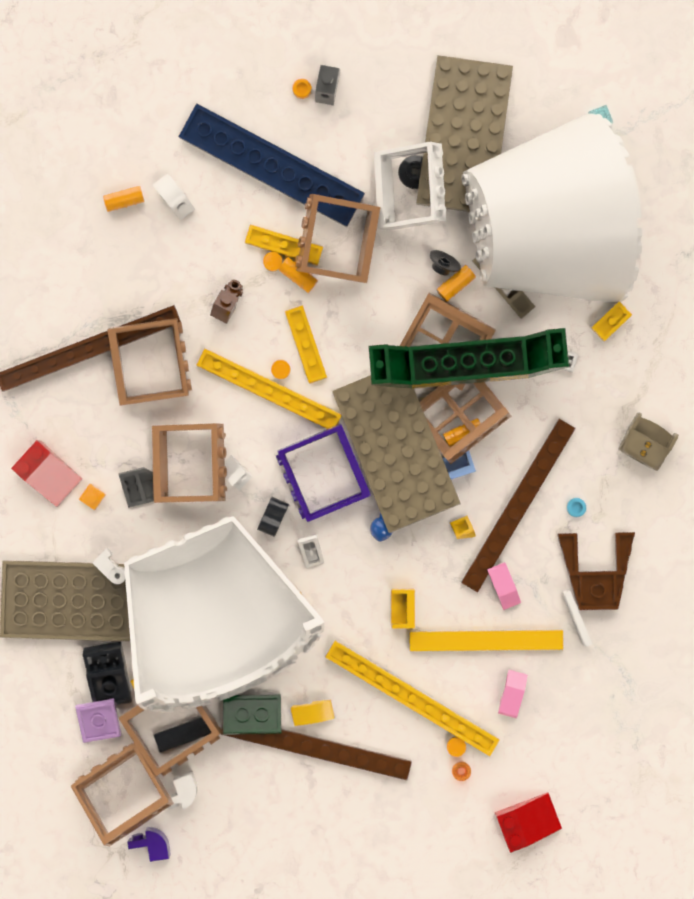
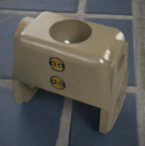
[618,412,679,471]

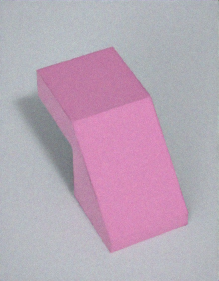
[487,562,521,610]
[498,670,527,718]

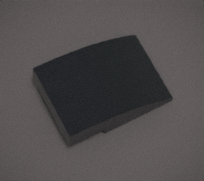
[82,641,132,705]

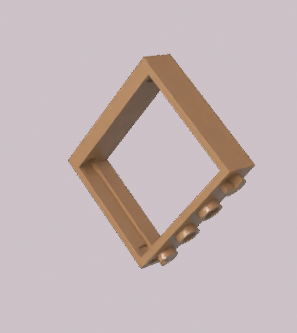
[295,194,380,283]
[107,318,192,406]
[152,423,227,503]
[119,705,223,776]
[71,743,174,847]

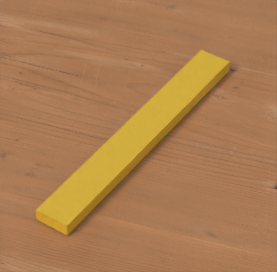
[196,348,342,429]
[409,630,563,651]

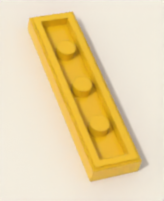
[245,224,323,266]
[285,305,327,384]

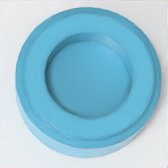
[567,498,586,517]

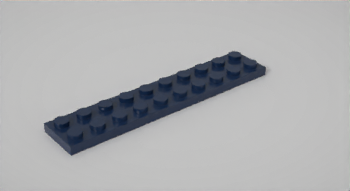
[178,103,365,227]

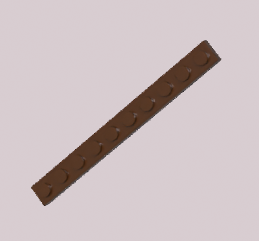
[0,305,181,392]
[461,418,576,593]
[221,727,412,780]

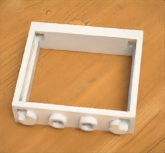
[374,142,446,230]

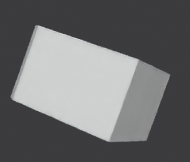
[298,534,324,568]

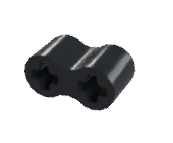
[257,497,289,537]

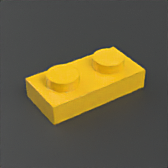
[591,301,632,342]

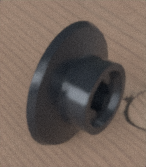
[398,155,423,189]
[430,250,461,276]

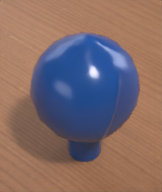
[370,512,393,542]

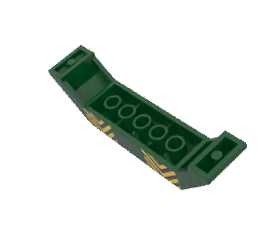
[368,328,569,389]

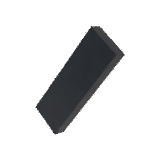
[153,716,212,753]

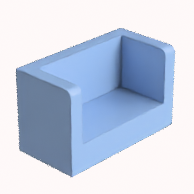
[443,451,476,479]

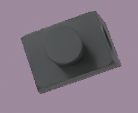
[315,65,341,106]

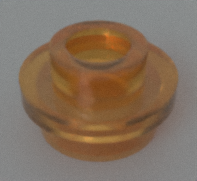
[452,761,471,781]

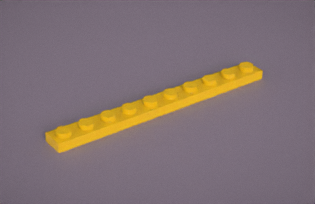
[325,640,500,756]

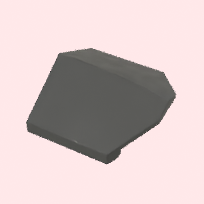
[118,467,154,508]

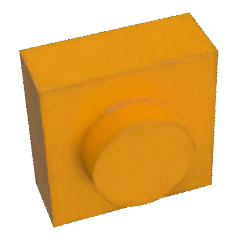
[79,484,106,510]

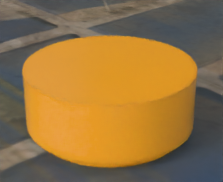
[292,79,312,99]
[263,252,282,272]
[271,360,291,379]
[447,737,466,757]

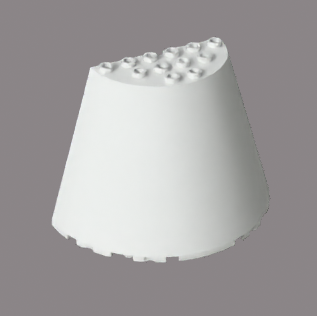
[462,113,642,303]
[124,516,324,712]

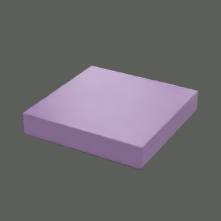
[75,699,121,743]

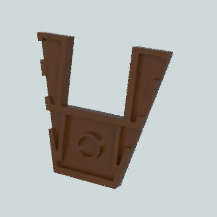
[557,532,635,610]

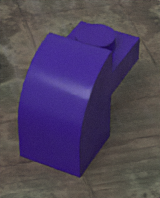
[127,827,171,862]

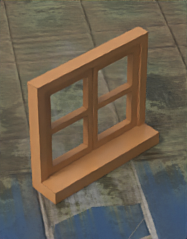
[400,292,496,391]
[420,382,512,464]

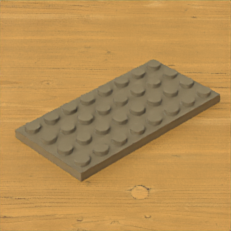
[416,55,513,212]
[332,375,461,533]
[0,560,131,641]

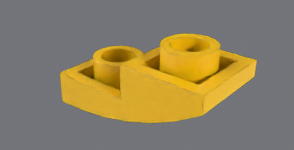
[291,700,335,726]

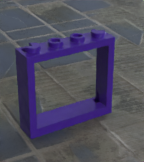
[276,424,371,522]

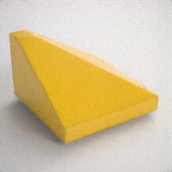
[450,516,476,539]

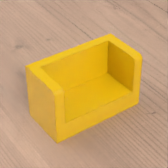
[391,589,415,629]

